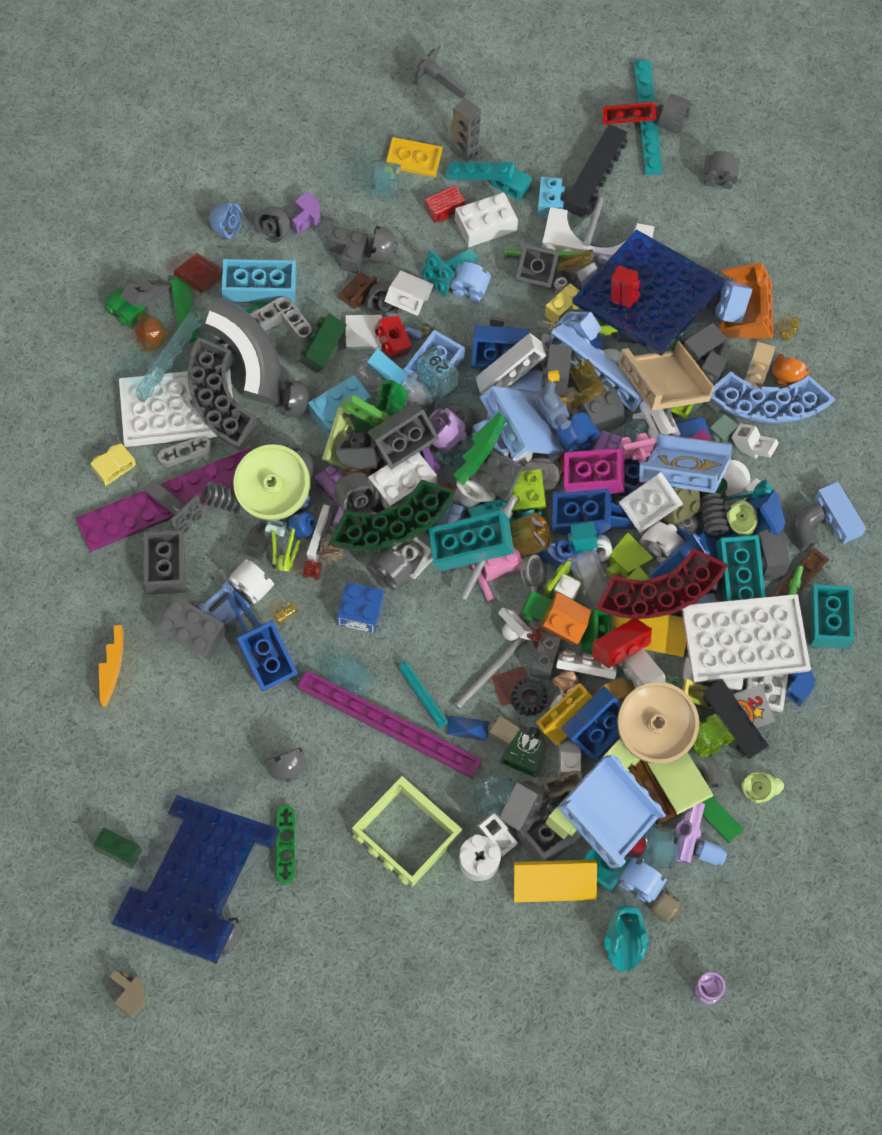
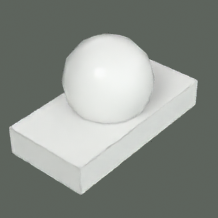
[499,608,535,641]

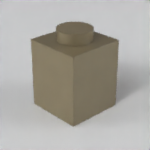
[488,716,520,749]

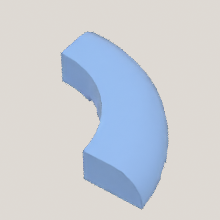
[710,372,836,424]

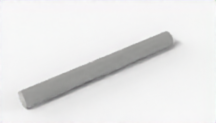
[583,197,604,246]

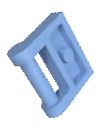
[197,582,250,625]

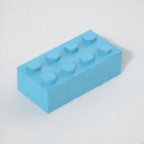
[222,259,297,303]

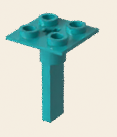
[422,249,479,297]

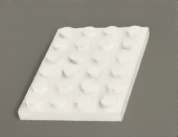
[119,369,233,447]
[682,594,811,683]

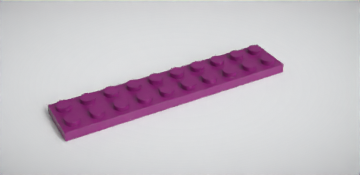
[76,448,252,552]

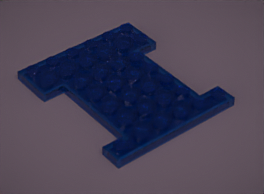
[112,795,280,964]

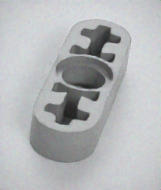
[158,436,211,467]

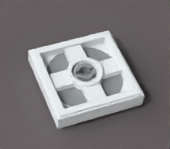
[745,674,789,713]

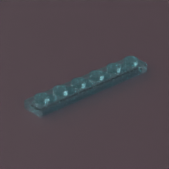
[136,308,201,402]

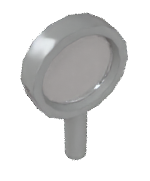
[521,555,545,593]

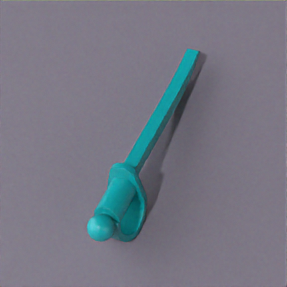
[724,480,773,501]

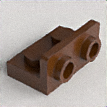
[338,271,377,309]

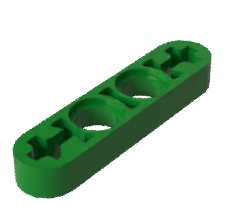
[276,805,295,885]

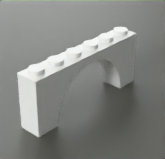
[542,207,654,271]

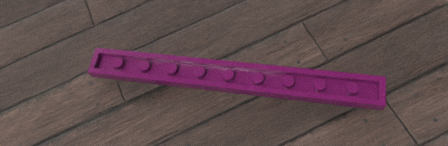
[297,670,482,779]

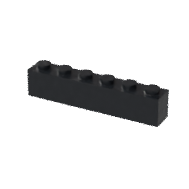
[563,124,628,218]

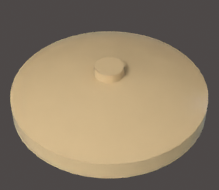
[617,682,699,764]

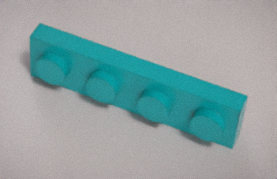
[445,162,515,180]

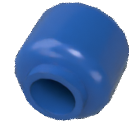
[288,512,317,538]

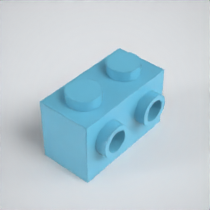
[537,177,565,216]

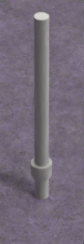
[459,495,518,601]

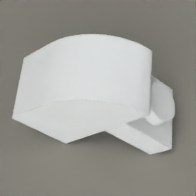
[732,423,779,459]
[477,812,518,857]

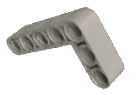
[214,297,312,351]

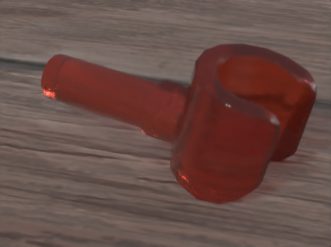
[527,628,542,648]

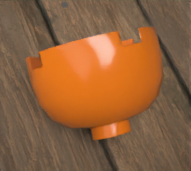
[772,354,810,388]

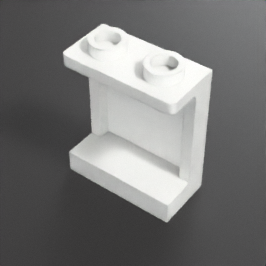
[384,271,434,316]

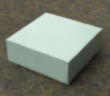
[265,520,288,536]

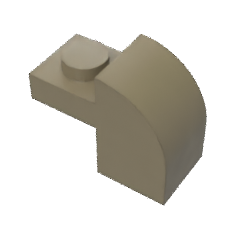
[109,970,146,1019]

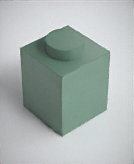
[709,414,738,443]

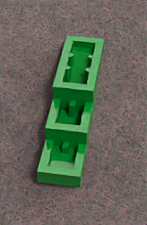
[453,412,506,485]

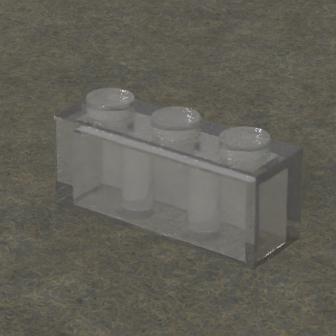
[568,549,608,610]

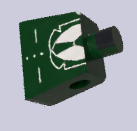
[501,727,544,778]

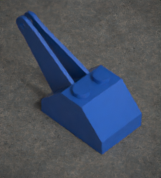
[552,488,648,536]
[226,590,298,691]

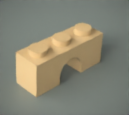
[745,342,775,388]

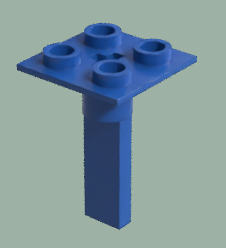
[649,527,710,579]

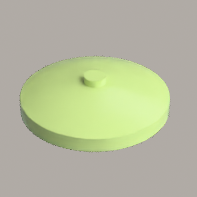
[234,445,310,521]

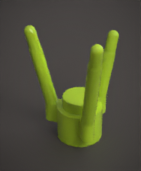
[271,528,301,572]

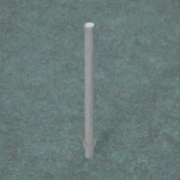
[454,620,541,709]

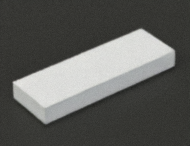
[307,504,332,564]

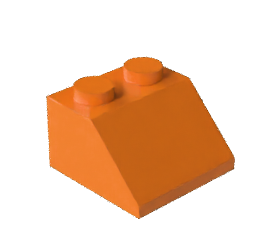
[539,592,591,645]

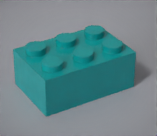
[809,584,854,649]

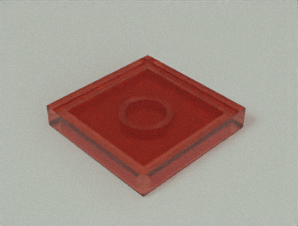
[174,253,223,294]

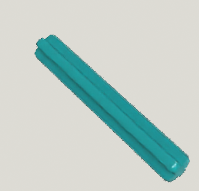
[399,661,448,729]

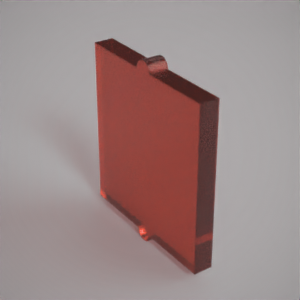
[491,667,534,706]

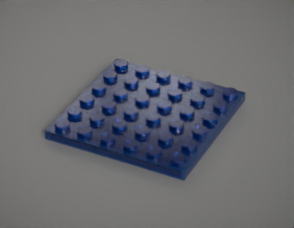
[572,229,726,356]

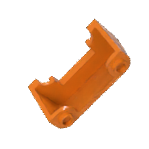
[718,262,773,340]

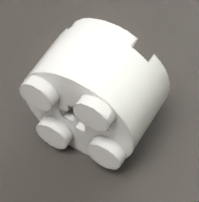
[639,521,685,563]
[229,559,274,604]
[459,835,501,881]

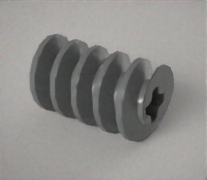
[200,482,242,513]
[700,493,729,536]

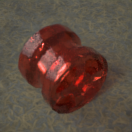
[303,559,322,581]

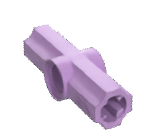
[672,802,705,864]

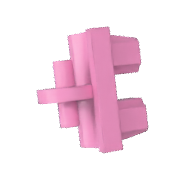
[620,433,656,464]

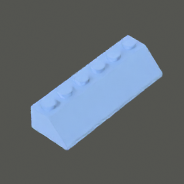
[548,323,643,413]

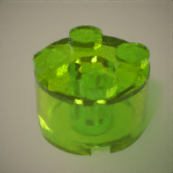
[692,714,735,759]

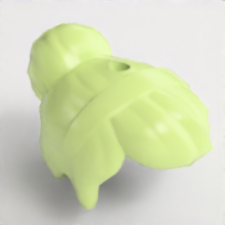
[727,500,757,536]
[741,772,784,803]

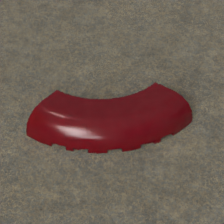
[596,548,728,619]

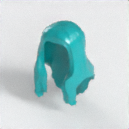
[604,905,649,972]

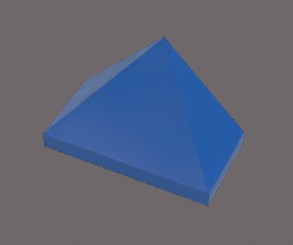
[447,716,489,741]

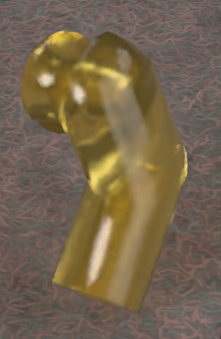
[780,317,800,341]

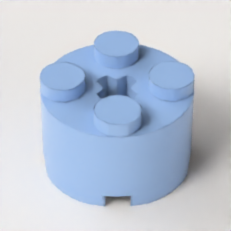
[450,262,491,303]
[619,858,667,903]

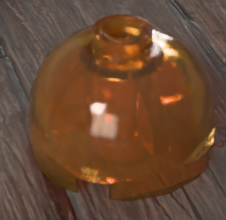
[136,315,168,352]

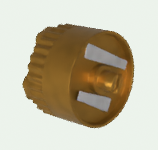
[510,513,551,557]

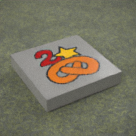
[733,684,775,728]

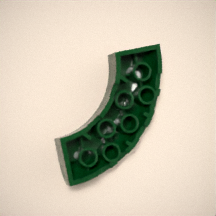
[329,479,456,551]

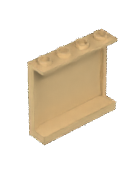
[618,341,714,411]

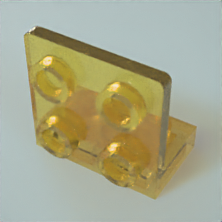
[569,359,606,409]

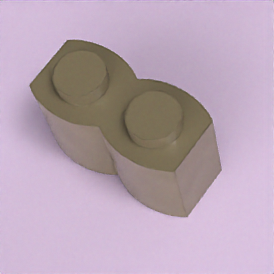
[542,771,583,804]

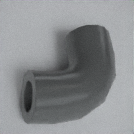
[793,503,825,551]
[688,748,723,788]

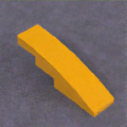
[99,625,124,707]

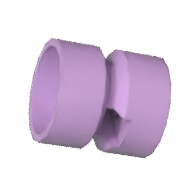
[694,972,726,1005]

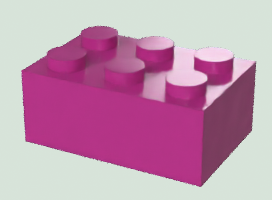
[564,448,625,494]

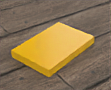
[385,137,443,177]

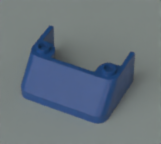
[699,489,785,559]

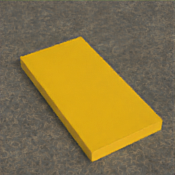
[611,615,686,657]
[514,860,597,902]

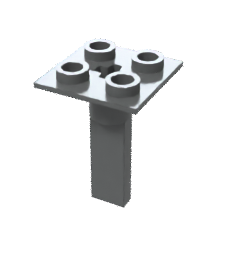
[413,45,468,99]
[144,480,204,534]

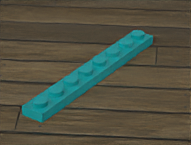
[633,60,663,175]

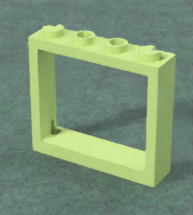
[352,776,462,887]

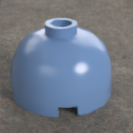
[209,203,242,239]

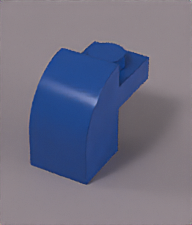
[785,670,815,707]

